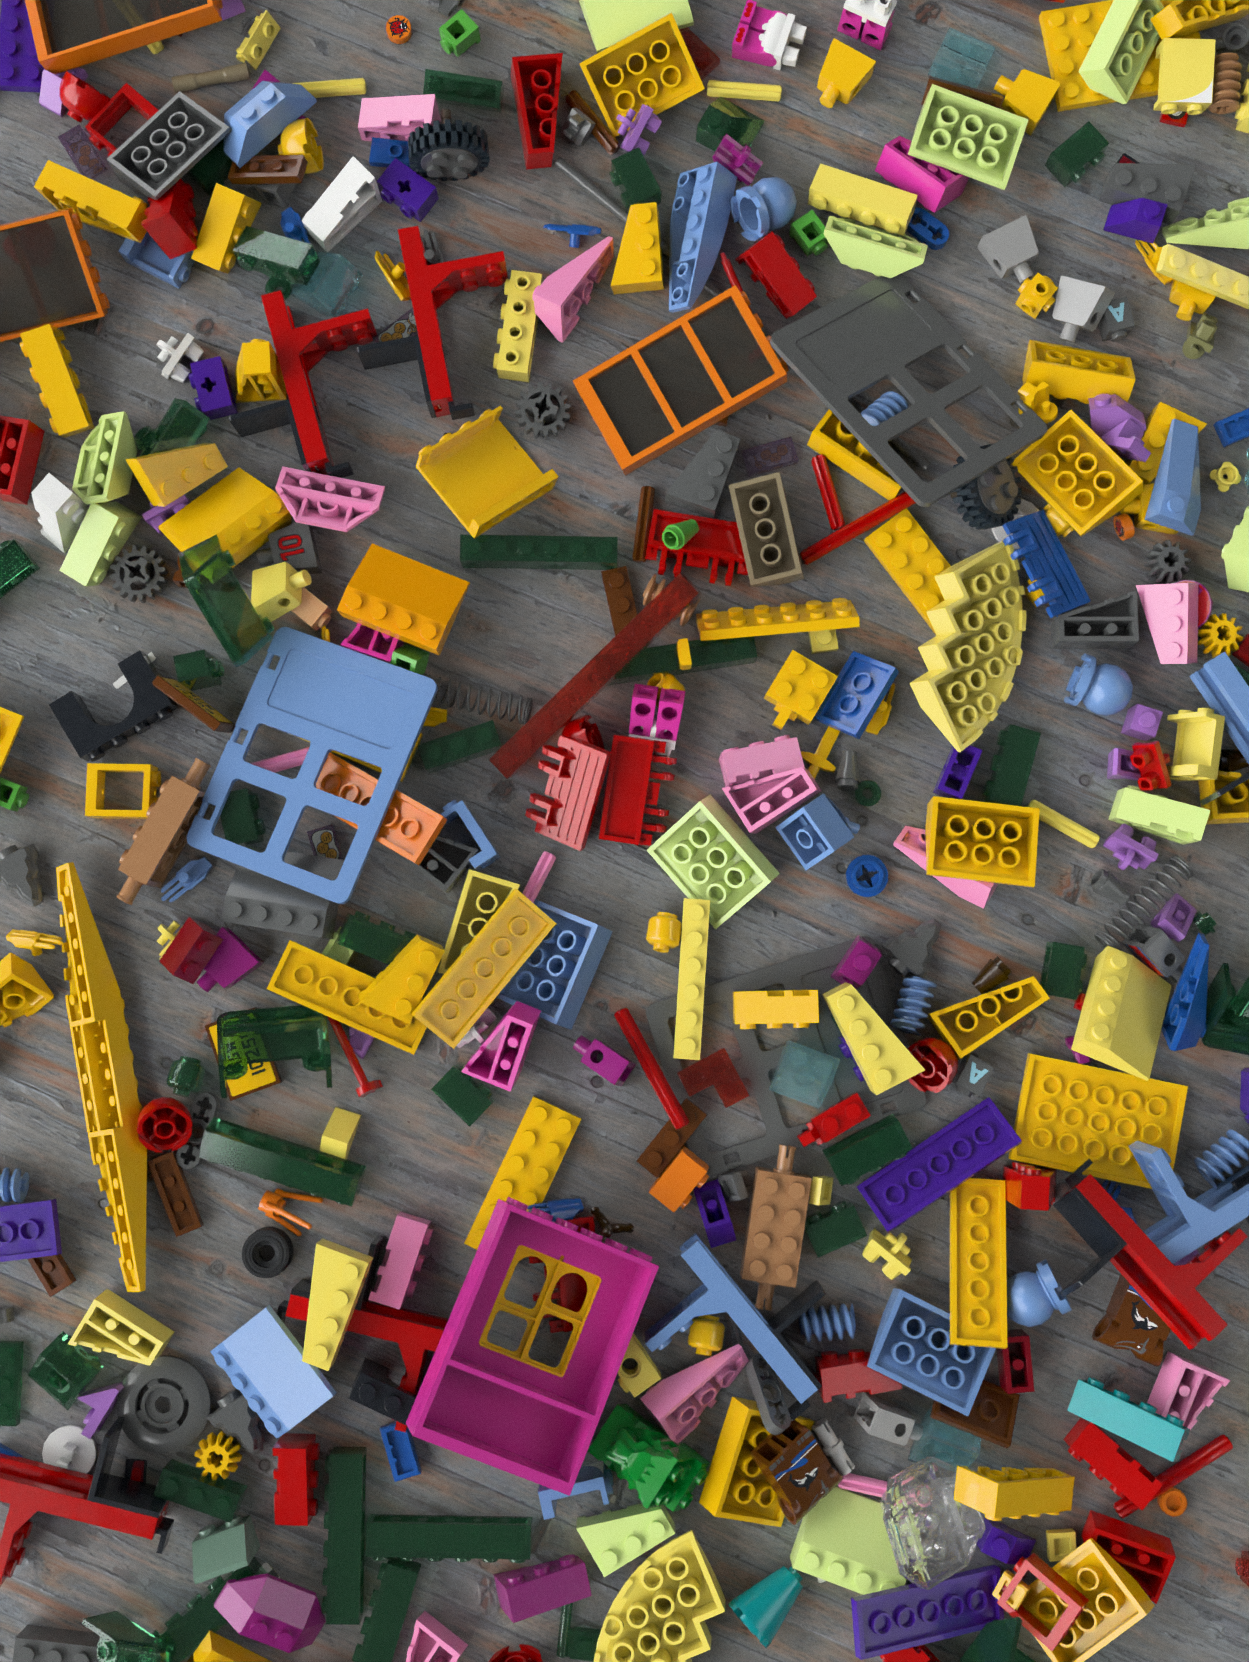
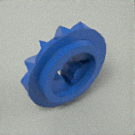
[845,855,888,897]

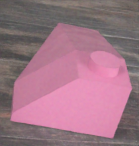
[532,236,614,343]
[893,826,998,909]
[640,1344,749,1444]

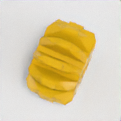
[1198,613,1244,658]
[194,1431,242,1481]

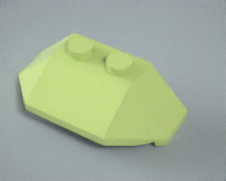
[823,216,928,278]
[72,411,137,505]

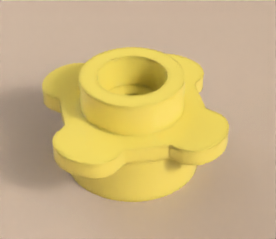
[1210,462,1241,492]

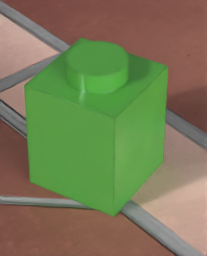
[390,644,430,675]

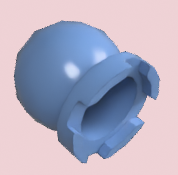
[730,177,797,241]
[1064,653,1133,716]
[1007,1259,1072,1327]

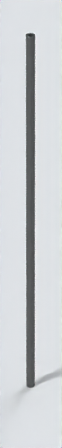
[554,157,931,471]

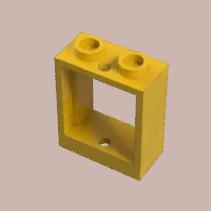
[85,763,161,819]

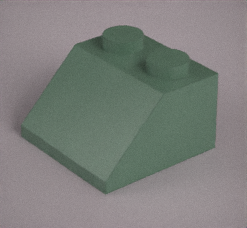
[192,1515,260,1584]

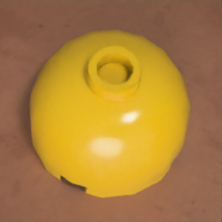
[278,118,324,174]

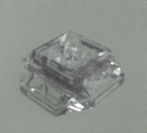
[879,1456,986,1590]

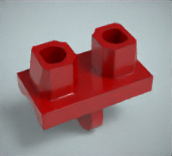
[1130,741,1172,791]

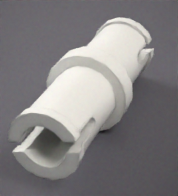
[811,1418,855,1476]

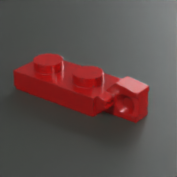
[797,1092,871,1147]

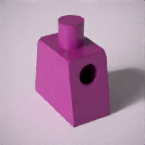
[197,927,264,992]
[830,935,882,989]
[573,1035,636,1086]

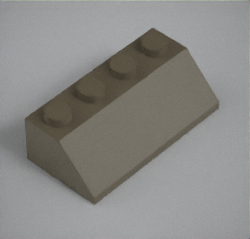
[729,472,805,587]

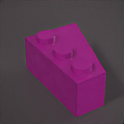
[493,1554,592,1623]

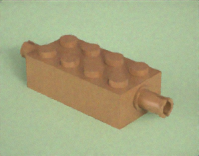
[116,758,211,905]
[740,1144,812,1310]

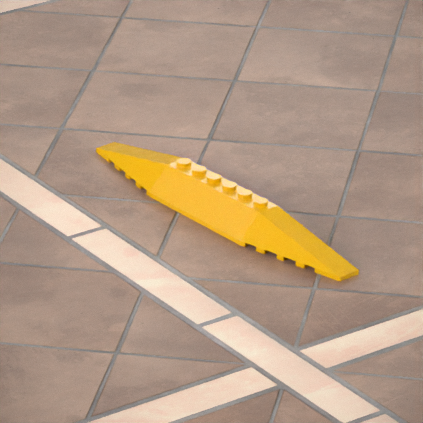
[56,862,147,1292]

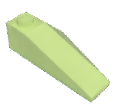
[1162,197,1249,249]

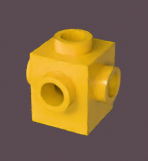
[1015,273,1058,319]

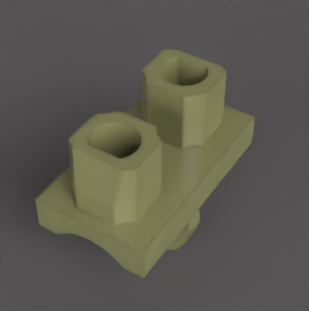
[1182,312,1218,359]

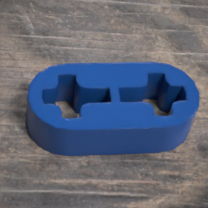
[907,207,949,250]

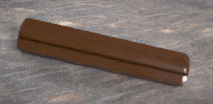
[566,90,620,155]
[632,486,655,563]

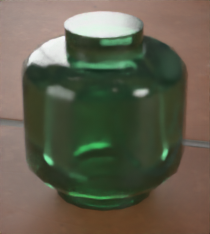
[166,1056,205,1097]

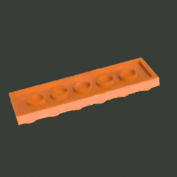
[316,752,447,866]

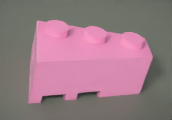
[1136,583,1198,664]
[719,735,805,787]
[722,767,821,834]
[1147,1351,1230,1430]

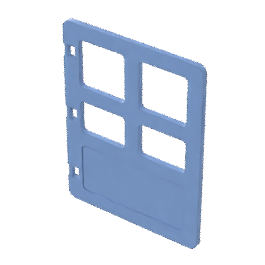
[187,627,438,904]

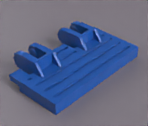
[1002,510,1091,618]

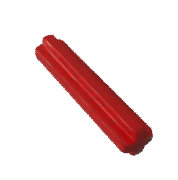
[811,455,845,530]

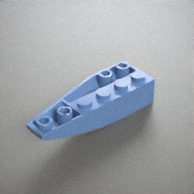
[669,162,737,313]

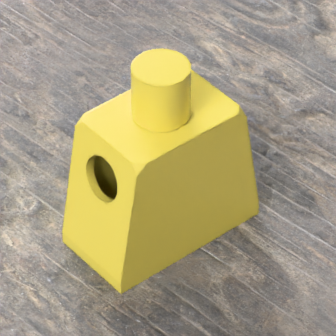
[251,562,312,624]

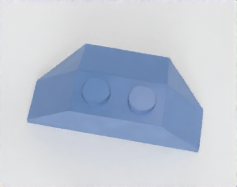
[224,81,317,168]

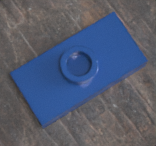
[369,137,415,171]
[1213,408,1249,448]
[379,1421,422,1482]

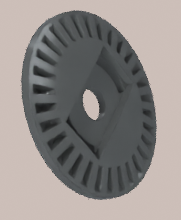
[117,1355,212,1453]

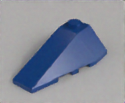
[1161,933,1209,1051]

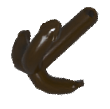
[591,1207,634,1242]

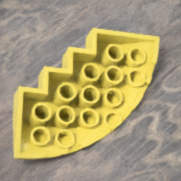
[910,540,1026,752]
[594,1530,726,1662]

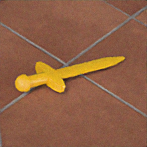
[801,726,840,780]

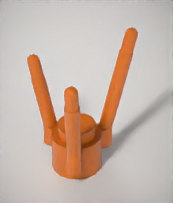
[258,1188,323,1236]

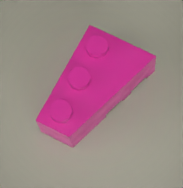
[875,136,969,213]

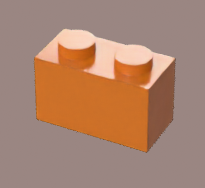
[649,1146,709,1213]

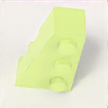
[60,501,142,586]
[1221,506,1249,592]
[1108,785,1210,845]
[576,1503,675,1577]

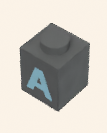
[1098,296,1135,342]
[952,1054,995,1097]

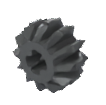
[1144,540,1192,584]

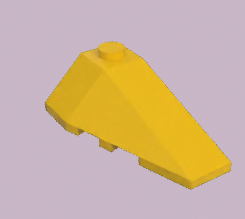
[0,952,54,1028]

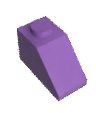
[1088,394,1146,437]

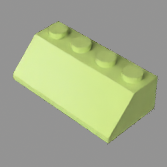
[1078,0,1164,104]

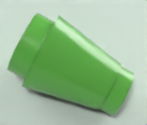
[662,519,699,550]

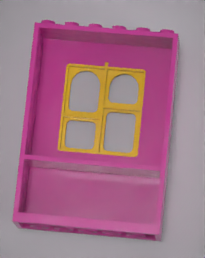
[406,1197,659,1496]

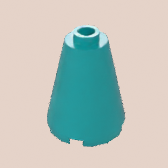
[728,1566,803,1648]

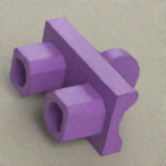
[616,104,662,156]
[142,494,191,536]
[1103,824,1159,870]

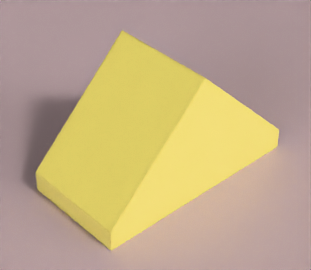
[318,1107,361,1167]

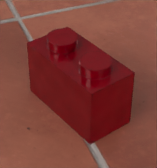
[159,917,223,984]
[997,1329,1035,1394]

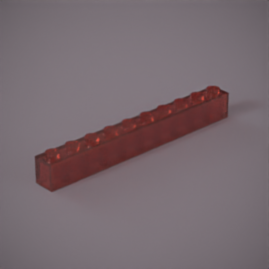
[489,573,702,779]

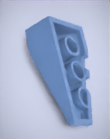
[1144,419,1201,536]

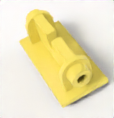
[236,10,281,70]

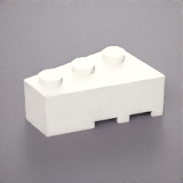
[302,156,382,253]
[31,473,89,553]

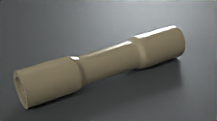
[171,63,251,93]

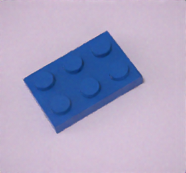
[814,651,899,739]

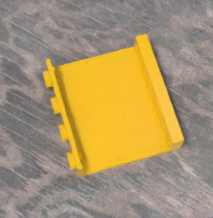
[416,405,559,539]

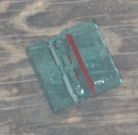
[927,27,996,89]

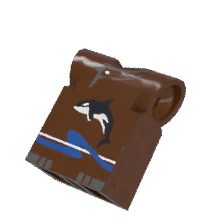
[1092,1274,1171,1367]
[750,1420,844,1525]

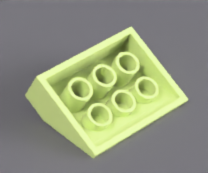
[579,0,694,53]
[908,84,1029,190]
[647,794,780,929]
[790,1486,920,1595]

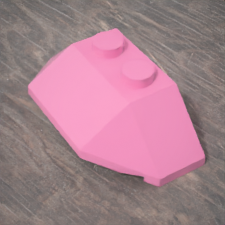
[275,466,385,532]

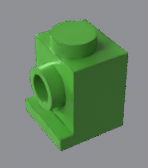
[439,9,481,57]
[789,210,828,257]
[0,777,29,812]

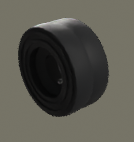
[242,1227,293,1278]

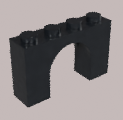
[49,650,178,762]
[348,1357,417,1425]

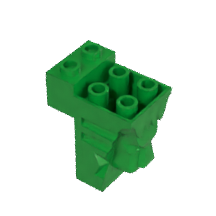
[588,1404,710,1512]

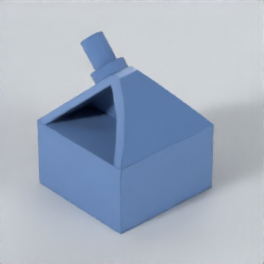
[775,793,860,870]

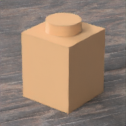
[291,587,332,632]

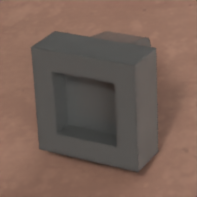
[560,108,596,146]
[717,1170,753,1202]

